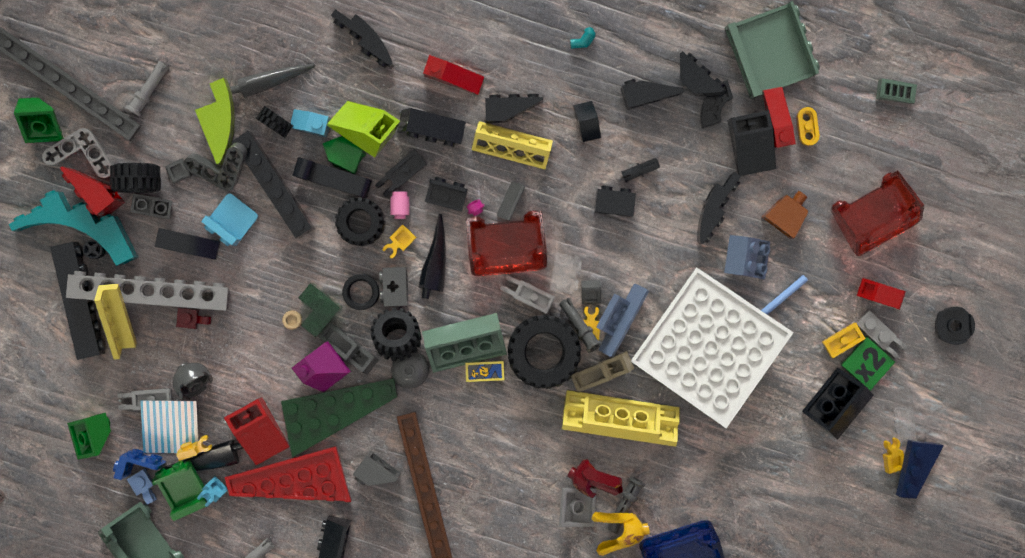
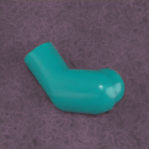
[570,27,596,49]

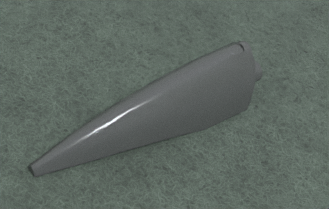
[230,64,315,98]

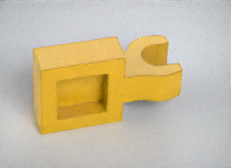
[176,435,212,461]

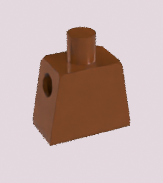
[761,191,808,239]

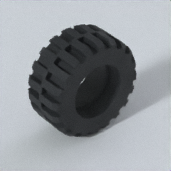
[507,315,581,389]

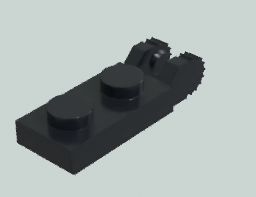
[375,149,427,198]

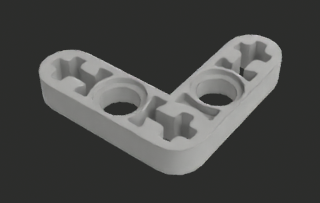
[42,128,113,179]

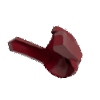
[567,459,623,498]

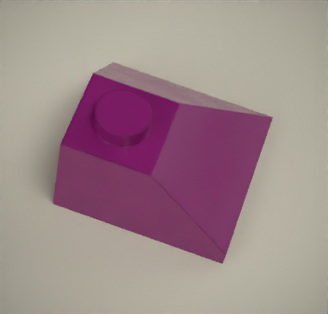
[292,341,351,392]

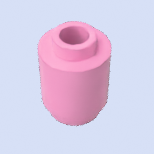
[390,192,410,219]

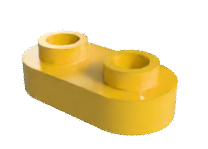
[796,107,820,146]

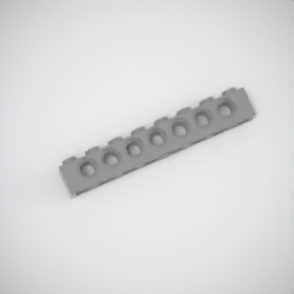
[66,271,229,311]

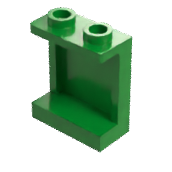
[152,460,207,521]

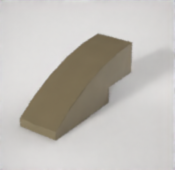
[571,351,634,392]

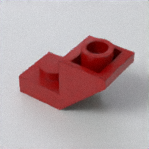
[857,278,906,310]

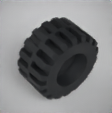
[110,163,161,193]
[335,197,385,246]
[370,308,422,361]

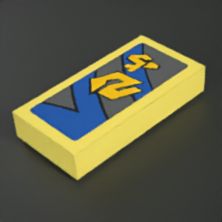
[465,361,504,382]

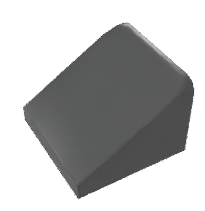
[581,280,601,304]

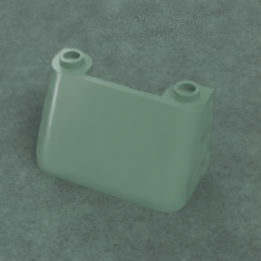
[98,502,184,558]

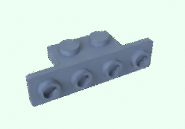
[596,284,649,358]

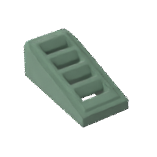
[876,79,917,104]

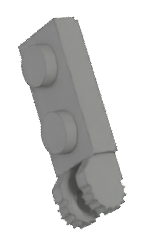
[500,275,555,314]
[856,310,907,359]
[118,388,173,411]

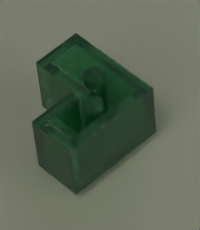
[298,283,343,337]

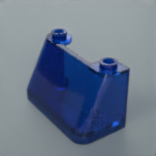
[639,520,724,558]

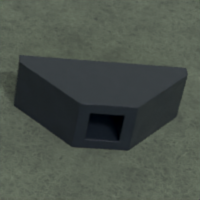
[680,51,727,97]

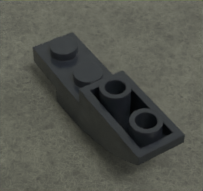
[331,9,394,69]
[697,172,741,244]

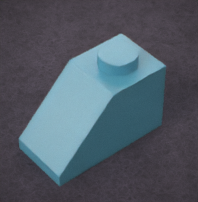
[291,109,331,138]

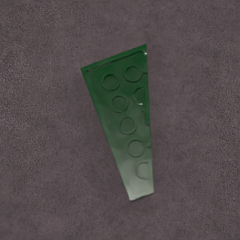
[281,378,398,458]

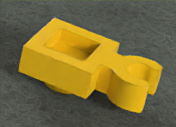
[382,224,417,258]
[583,306,600,340]
[883,437,904,474]

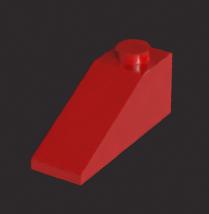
[423,55,484,95]
[762,87,796,148]

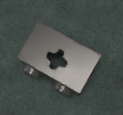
[379,267,408,306]

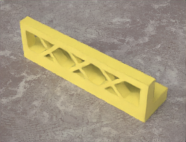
[472,121,553,169]
[94,284,137,359]

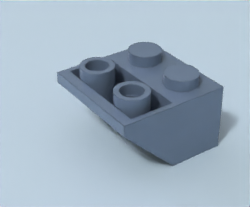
[724,235,770,279]

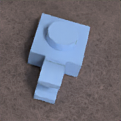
[127,469,157,505]

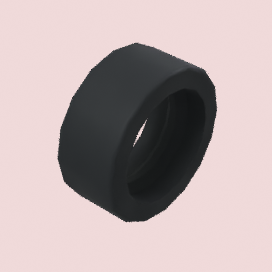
[342,274,380,310]

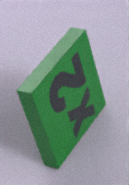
[841,336,895,391]

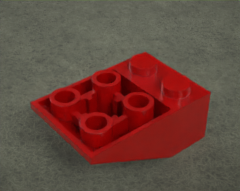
[60,166,125,216]
[224,397,290,465]

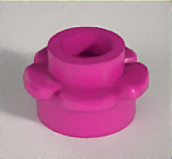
[466,199,485,216]

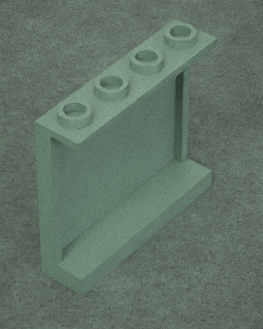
[725,1,820,99]

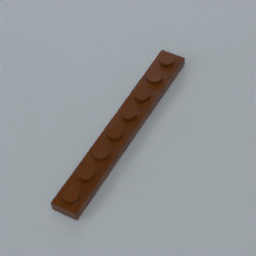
[397,411,453,558]

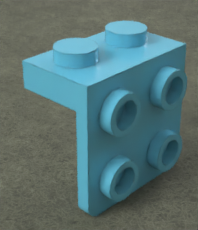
[201,193,258,246]

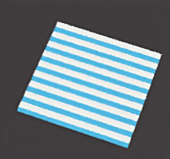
[140,400,198,453]

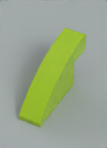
[195,78,235,166]

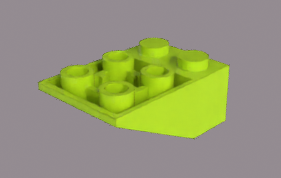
[327,101,400,158]

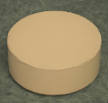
[282,310,302,330]

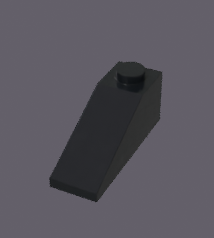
[621,79,684,110]

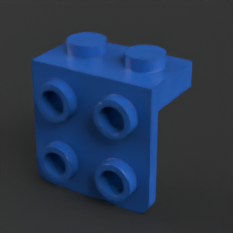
[113,449,166,480]

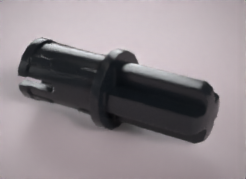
[621,158,660,182]

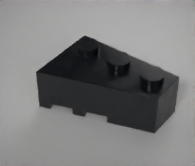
[397,108,466,147]

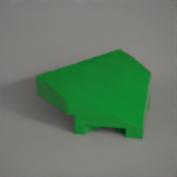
[322,136,366,174]

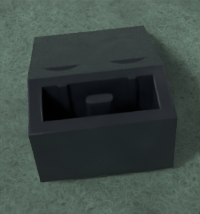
[727,110,776,176]

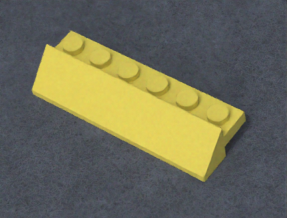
[562,390,680,447]

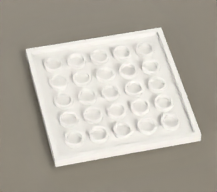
[631,267,794,429]

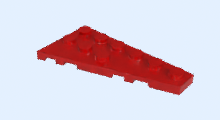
[225,446,352,502]

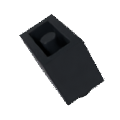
[594,186,636,217]

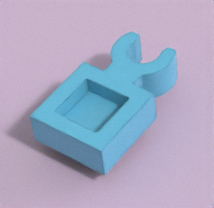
[197,476,228,507]

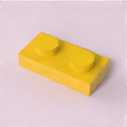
[822,322,866,358]

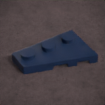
[896,440,944,499]

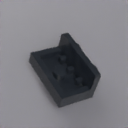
[425,177,468,212]

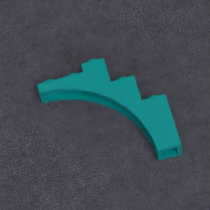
[9,190,138,266]

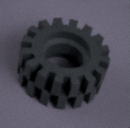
[256,106,294,138]

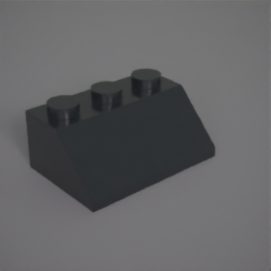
[802,367,874,440]
[317,515,352,558]

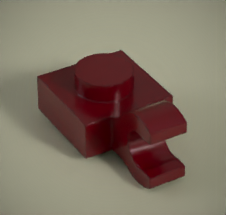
[176,308,212,329]

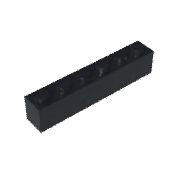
[232,131,315,239]
[50,242,106,360]

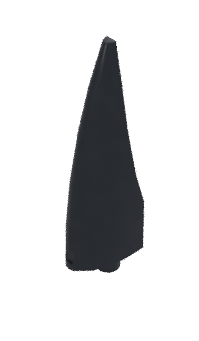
[418,214,446,299]
[160,440,244,471]

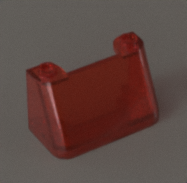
[831,170,924,256]
[465,210,547,276]

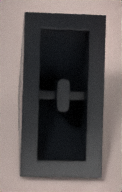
[573,101,601,143]

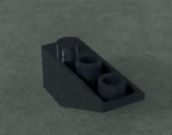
[485,94,543,123]

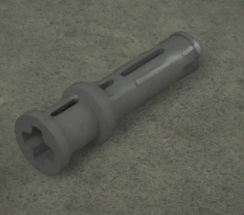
[559,298,602,353]
[607,476,646,534]

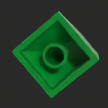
[14,97,64,143]
[67,412,111,460]

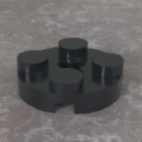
[935,307,975,345]

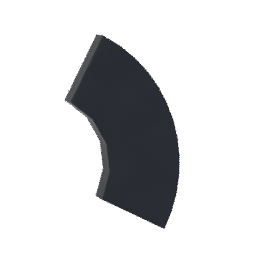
[700,80,733,129]

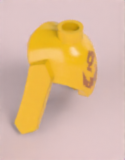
[591,512,650,556]

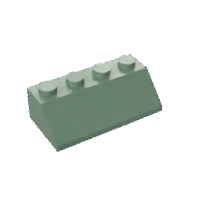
[422,313,507,373]

